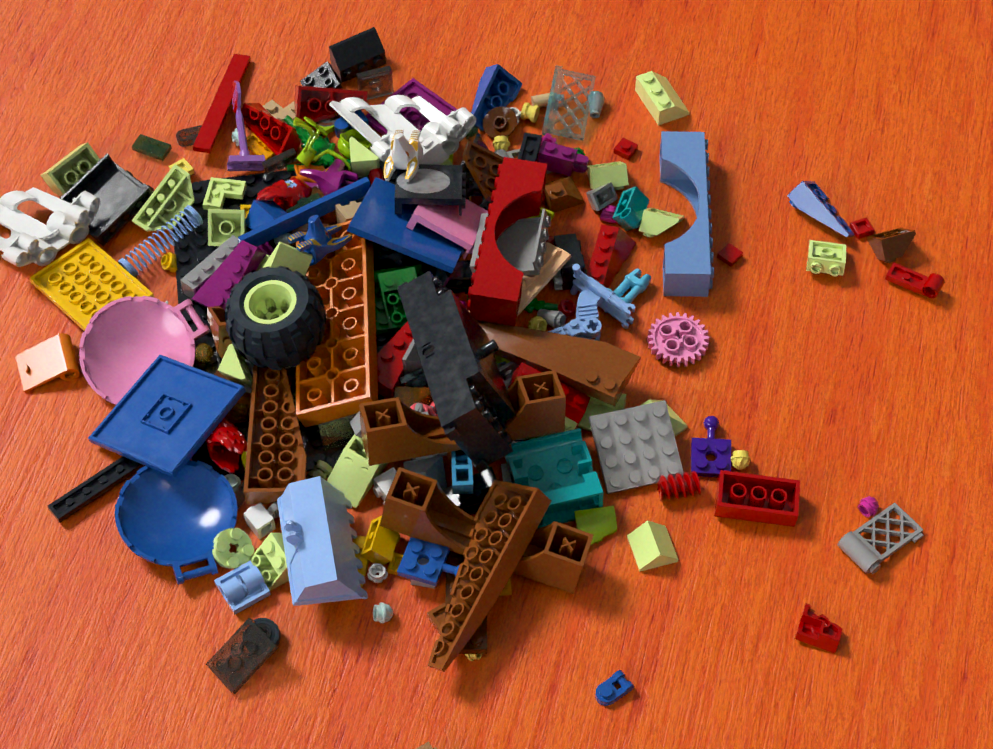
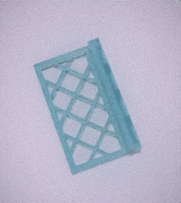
[541,65,596,141]

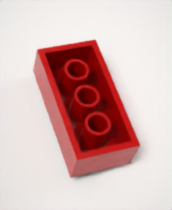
[714,470,800,527]

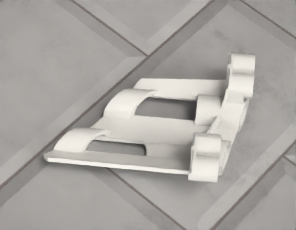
[329,95,476,162]
[0,187,100,267]

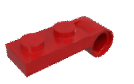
[885,262,945,298]

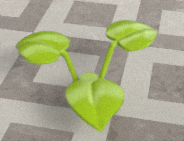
[293,116,352,172]

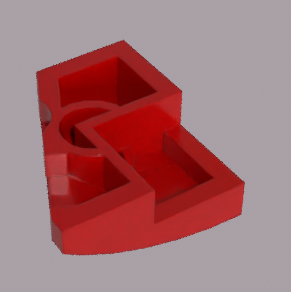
[795,603,843,654]

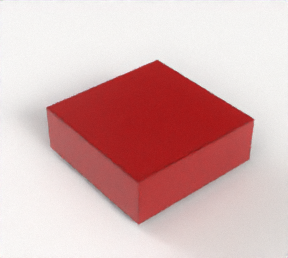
[849,217,875,239]
[717,243,743,267]

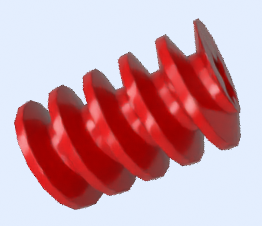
[658,471,701,501]

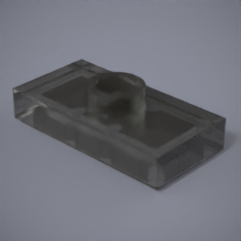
[262,148,297,173]

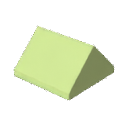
[349,137,380,177]
[208,209,248,246]
[218,344,253,389]
[627,520,678,572]

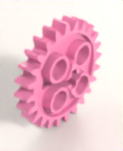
[647,312,709,367]

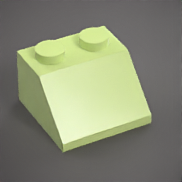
[586,161,629,190]

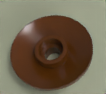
[483,106,517,138]

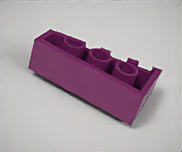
[191,240,265,310]

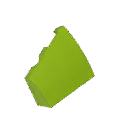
[574,506,617,545]

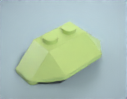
[132,164,195,232]

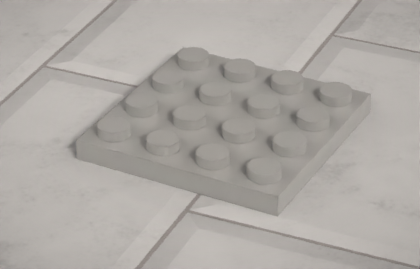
[589,400,684,494]

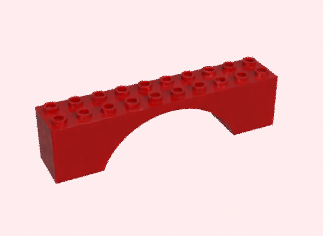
[467,157,547,326]

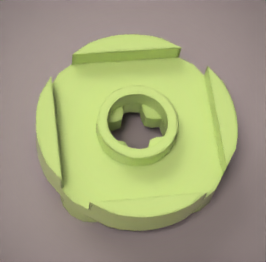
[212,528,254,569]

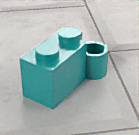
[613,186,650,231]

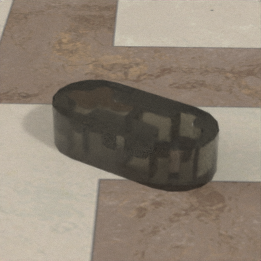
[176,125,202,147]

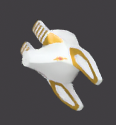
[384,130,423,182]

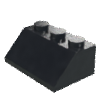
[329,27,386,83]

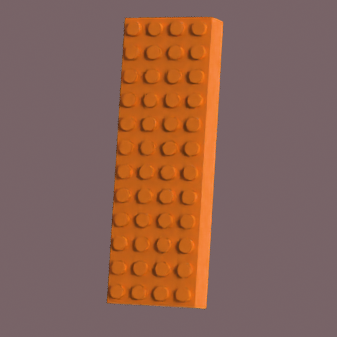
[296,221,378,428]

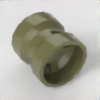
[306,460,333,480]

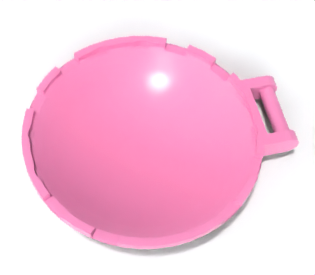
[79,296,210,405]

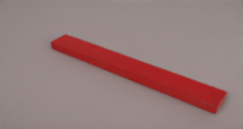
[193,54,251,154]

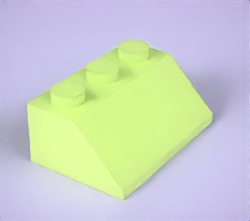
[635,71,690,126]
[40,142,100,197]

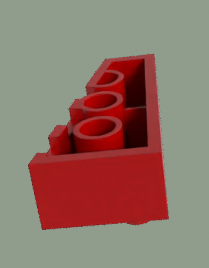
[377,321,413,399]

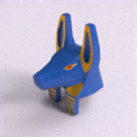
[287,215,352,266]

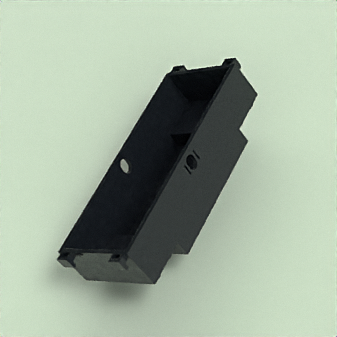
[398,271,516,473]

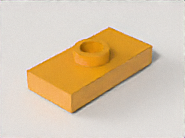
[246,133,277,165]

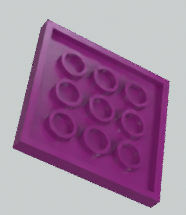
[366,78,458,135]

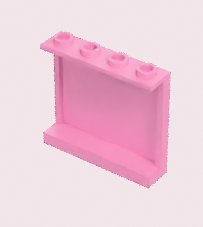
[406,199,488,260]

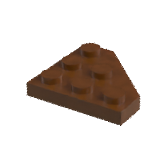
[462,140,504,203]

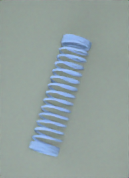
[118,205,203,277]

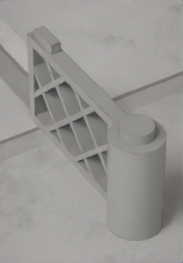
[837,503,924,574]

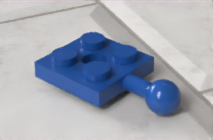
[397,537,459,586]

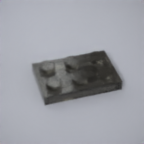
[206,618,279,694]

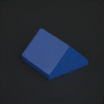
[246,200,287,242]

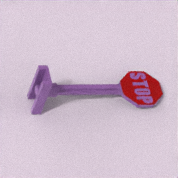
[227,81,265,171]

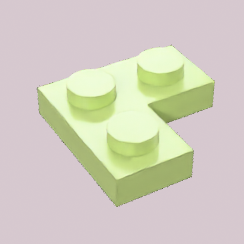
[203,177,247,210]

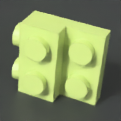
[806,240,846,276]

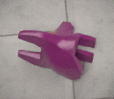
[300,159,358,196]

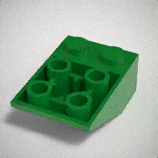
[377,267,417,329]

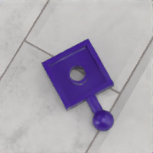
[691,416,731,477]

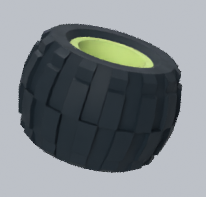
[225,266,326,370]

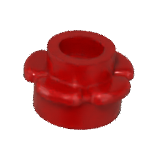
[557,299,576,317]

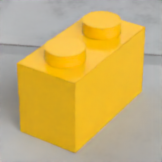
[360,516,400,565]

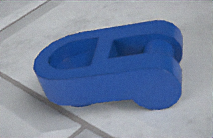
[595,670,634,706]

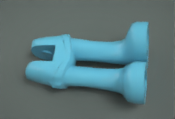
[607,268,651,311]

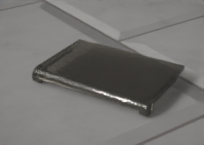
[318,413,357,451]

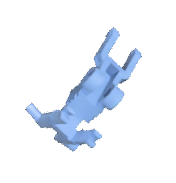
[548,264,635,341]

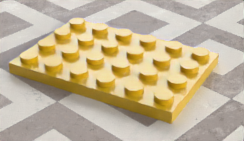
[29,238,155,331]

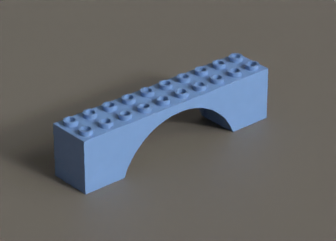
[659,131,714,297]

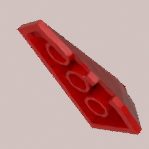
[294,85,367,122]

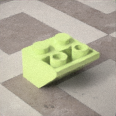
[250,532,289,591]

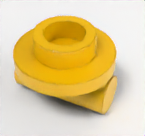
[161,252,177,272]

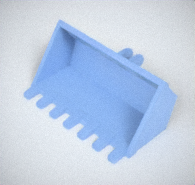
[277,476,368,606]

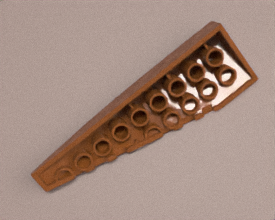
[476,320,641,407]

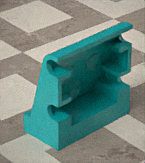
[505,428,604,529]

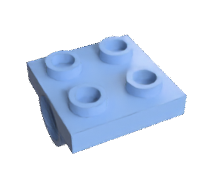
[214,561,271,615]

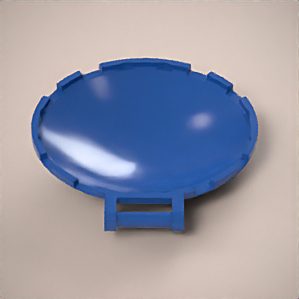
[115,460,237,585]

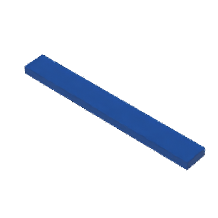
[238,177,370,247]

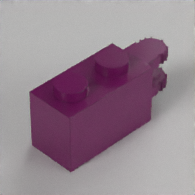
[537,141,589,177]

